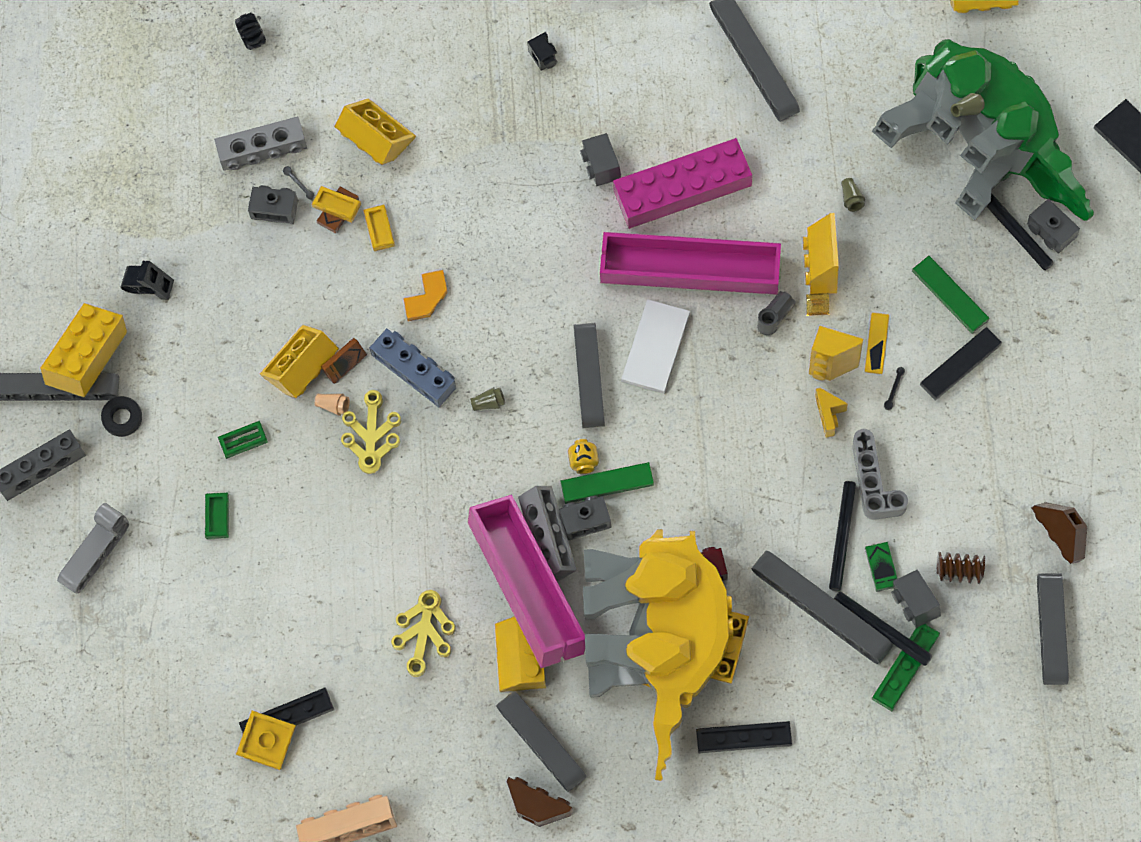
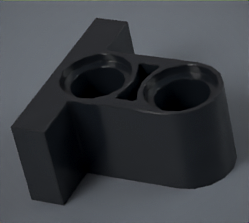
[120,261,174,300]

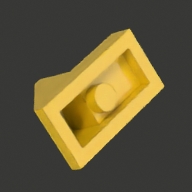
[815,388,848,438]

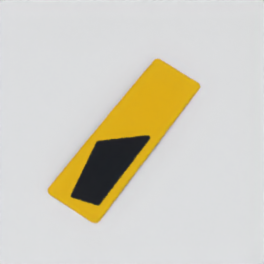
[865,313,889,374]

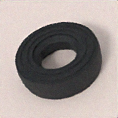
[101,396,142,437]

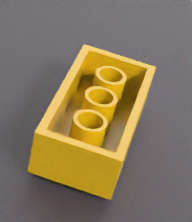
[40,303,127,397]

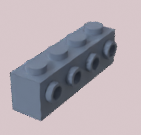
[369,328,456,408]

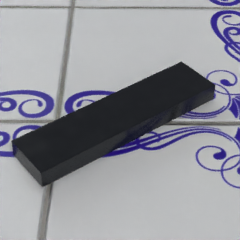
[920,327,1002,401]
[239,687,334,733]
[696,721,792,753]

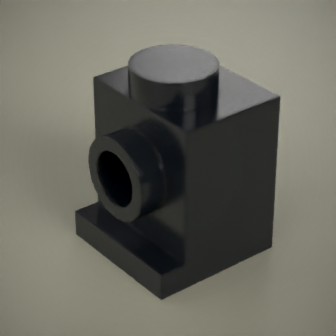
[527,32,558,71]

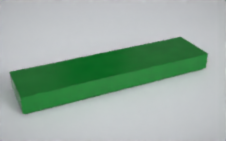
[912,256,989,334]
[560,462,654,504]
[872,624,940,712]

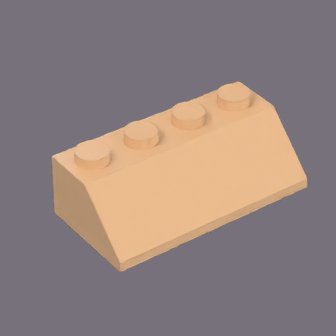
[296,795,397,842]

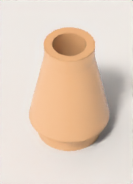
[314,393,350,416]

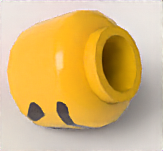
[568,439,599,474]

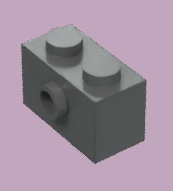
[580,133,621,186]
[248,185,298,224]
[1027,198,1080,254]
[559,496,612,541]
[891,569,941,628]

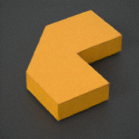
[403,270,447,321]

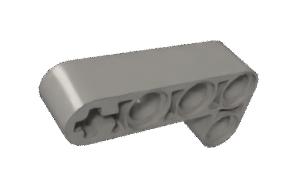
[852,429,908,520]
[57,503,129,594]

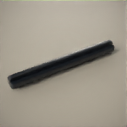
[986,193,1053,270]
[829,481,856,591]
[834,592,932,666]

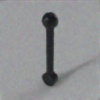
[884,367,905,410]

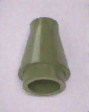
[951,93,984,117]
[841,178,865,212]
[470,387,505,411]

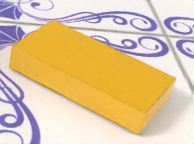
[312,186,361,223]
[363,205,395,251]

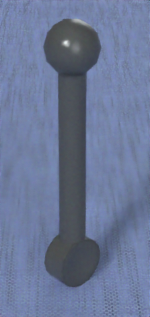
[283,166,315,200]

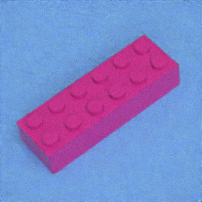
[613,138,752,229]

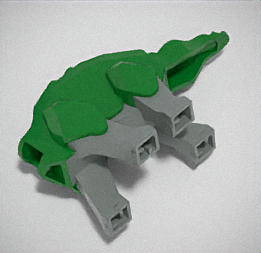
[872,39,1094,221]

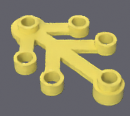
[341,390,401,474]
[391,590,455,677]

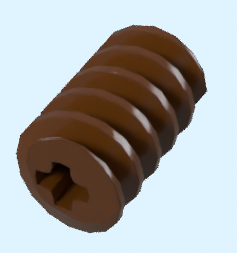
[936,552,985,584]

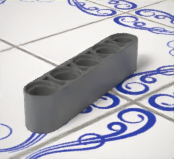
[574,323,605,428]
[1037,573,1069,685]
[496,691,586,792]

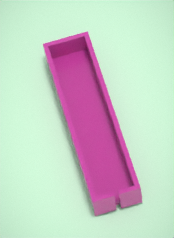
[600,232,781,295]
[468,494,585,668]

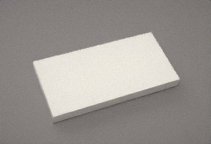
[621,299,690,394]

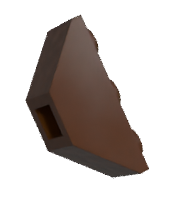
[1031,502,1087,564]
[506,777,573,827]

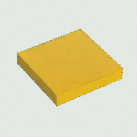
[236,710,296,770]

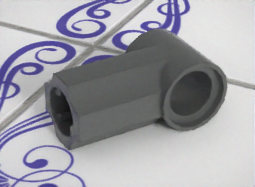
[757,291,796,335]

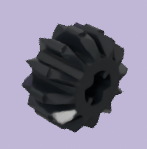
[235,12,266,50]

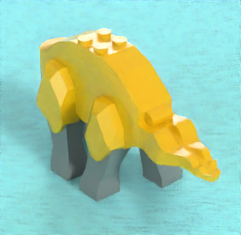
[583,529,733,781]

